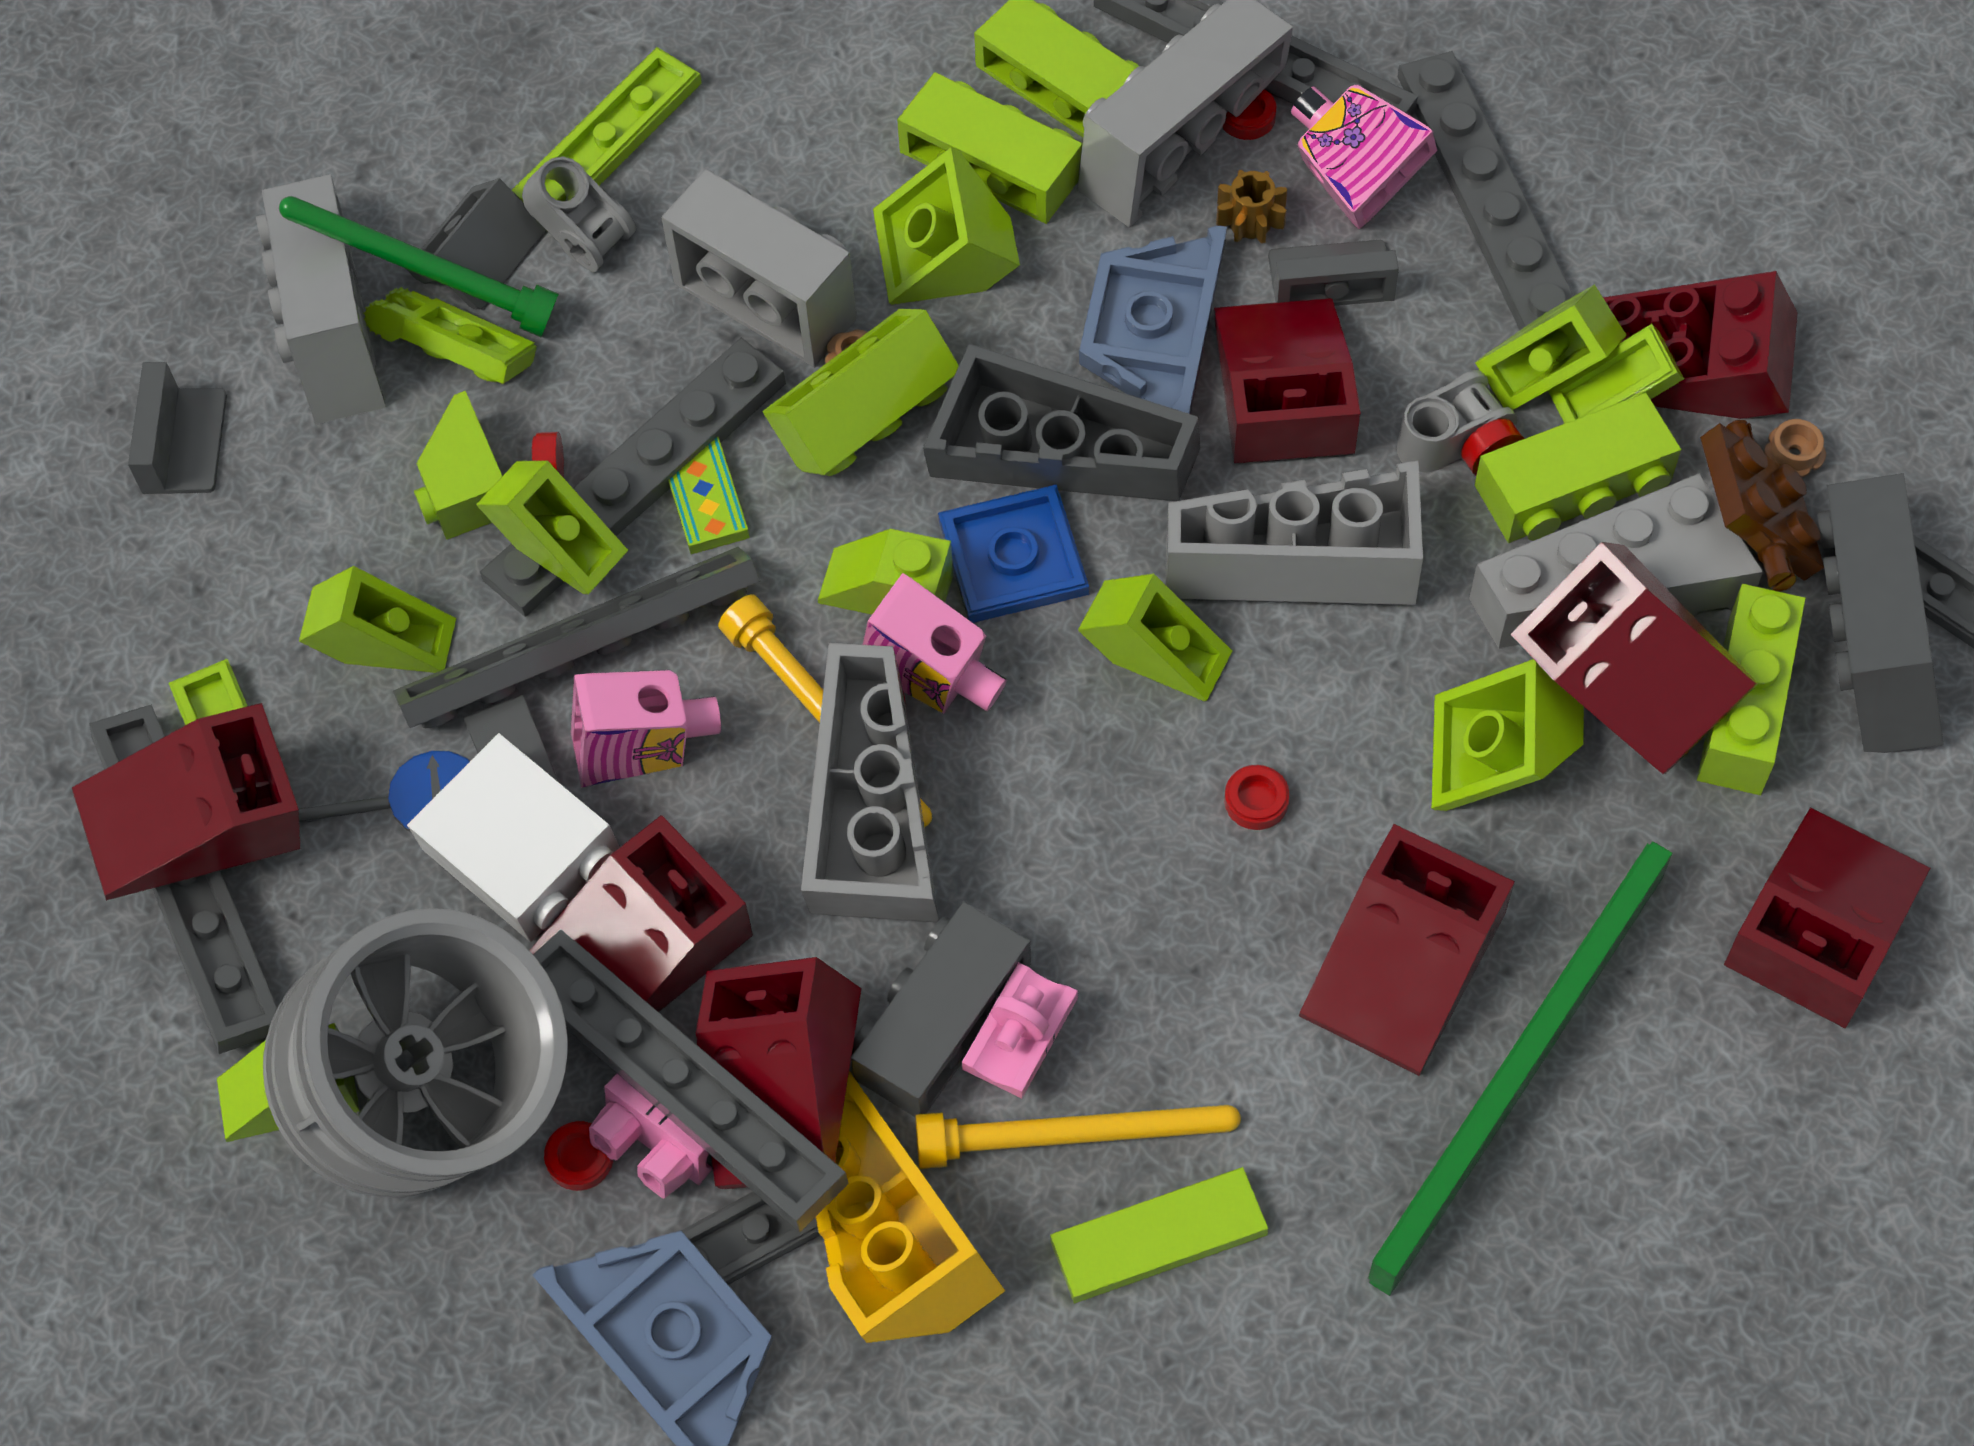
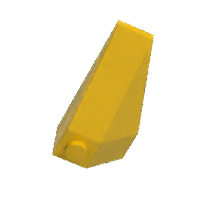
[816,1071,1005,1343]

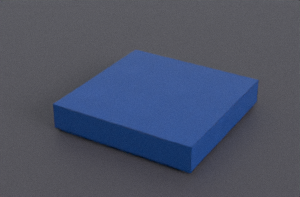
[938,484,1089,623]

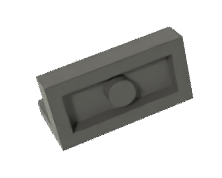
[406,178,546,309]
[1268,240,1399,306]
[128,362,227,494]

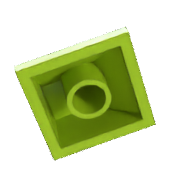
[873,147,1020,305]
[1431,659,1584,811]

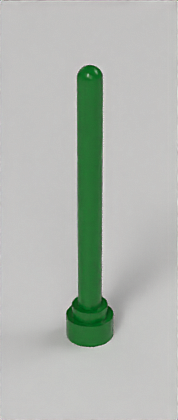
[279,196,559,337]

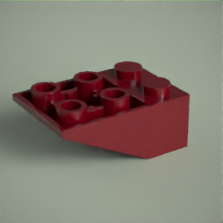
[1603,271,1798,419]
[1214,298,1361,463]
[1510,542,1758,774]
[72,703,301,901]
[1724,807,1931,1029]
[529,815,753,1059]
[1299,824,1515,1076]
[696,957,862,1189]

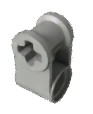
[522,157,636,272]
[1397,370,1518,473]

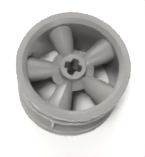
[263,908,567,1197]

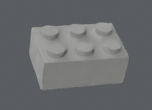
[661,169,857,367]

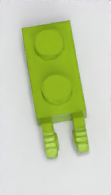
[363,287,537,384]

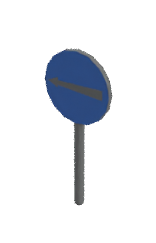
[299,751,470,832]

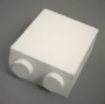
[407,733,620,942]

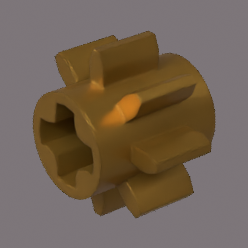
[1216,170,1287,243]

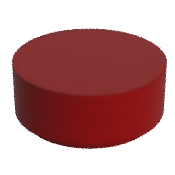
[1222,89,1277,140]
[1461,419,1525,476]
[532,432,564,478]
[1224,765,1289,830]
[544,1121,613,1191]

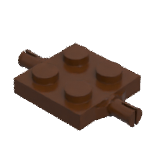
[1700,419,1824,591]

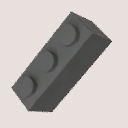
[851,901,1031,1117]

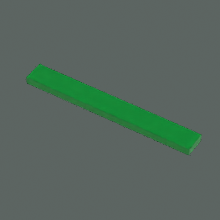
[1368,841,1673,1296]

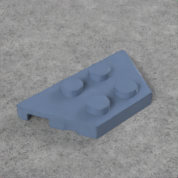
[1079,225,1227,414]
[532,1230,773,1446]

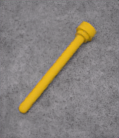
[718,594,932,827]
[915,1105,1241,1169]

